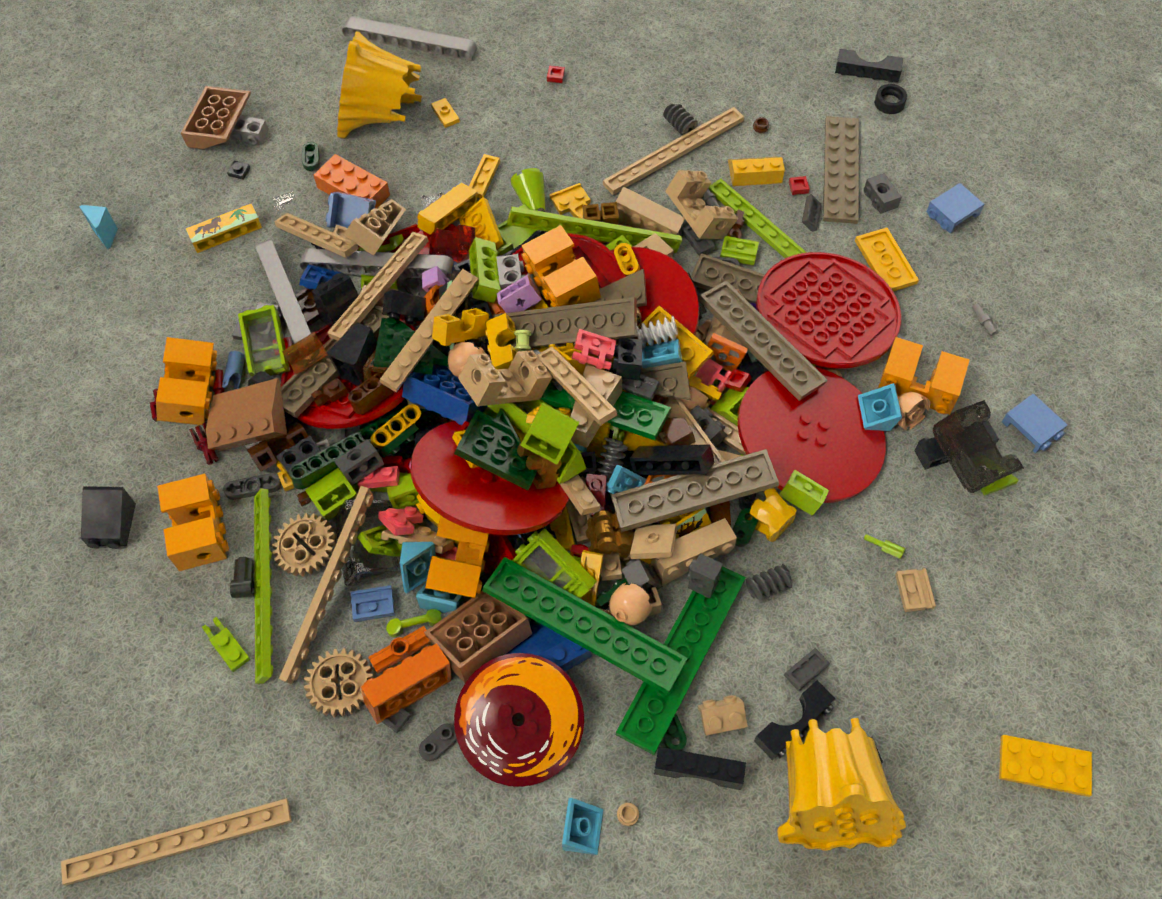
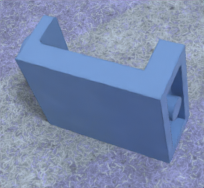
[926,183,984,234]
[326,192,376,228]
[1002,394,1067,453]

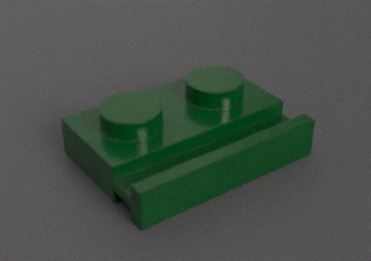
[378,423,419,459]

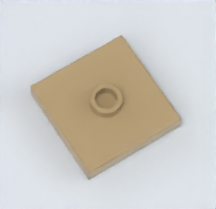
[630,524,677,559]

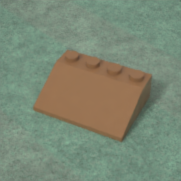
[181,86,251,149]
[206,378,287,451]
[424,591,532,683]

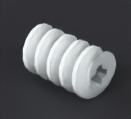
[637,316,678,348]

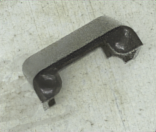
[933,400,1024,493]
[335,500,401,587]

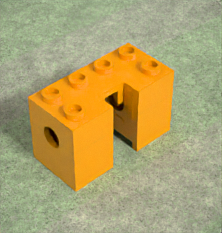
[521,225,601,307]
[156,337,217,425]
[878,337,970,415]
[157,474,229,571]
[425,515,490,598]

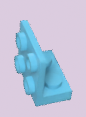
[606,465,647,494]

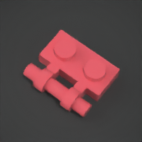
[572,329,616,370]
[695,359,731,405]

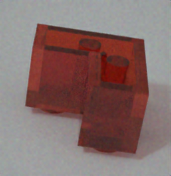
[429,224,475,261]

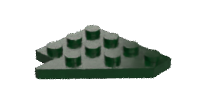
[374,318,448,375]
[454,408,537,491]

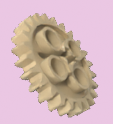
[272,513,337,577]
[304,648,374,718]

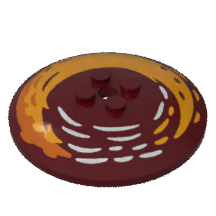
[454,653,584,787]

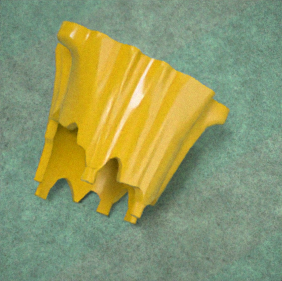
[337,31,422,139]
[777,718,906,851]

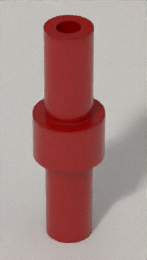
[213,369,225,395]

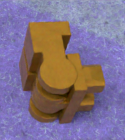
[582,202,619,225]
[517,443,562,489]
[585,511,634,558]

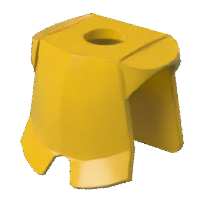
[747,488,797,542]

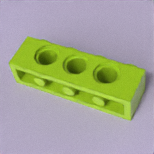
[469,237,502,303]

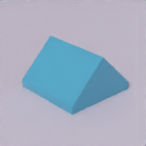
[79,205,118,249]
[642,339,683,368]
[858,383,902,431]
[400,542,436,594]
[416,583,465,614]
[562,798,603,855]

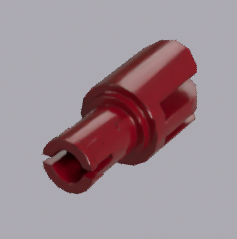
[189,422,219,465]

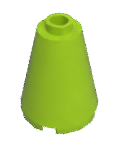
[510,168,545,211]

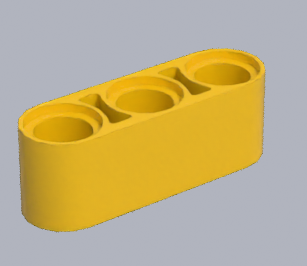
[371,404,421,448]

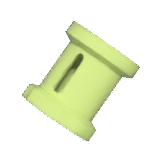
[514,330,531,351]

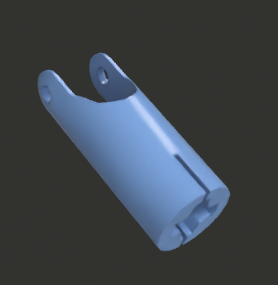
[222,351,245,390]

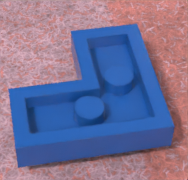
[299,264,342,289]

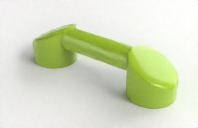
[356,234,403,252]
[386,609,444,637]

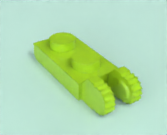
[202,617,250,672]

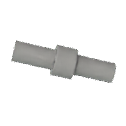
[972,303,997,336]

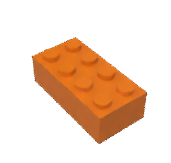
[313,154,390,209]
[361,643,451,724]

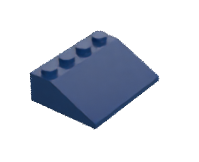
[402,364,488,425]
[505,621,592,671]

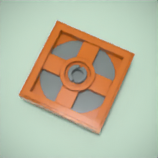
[707,333,748,372]

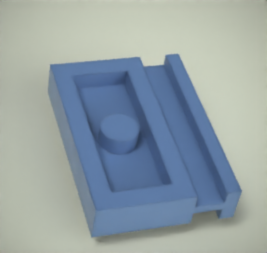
[350,585,395,622]

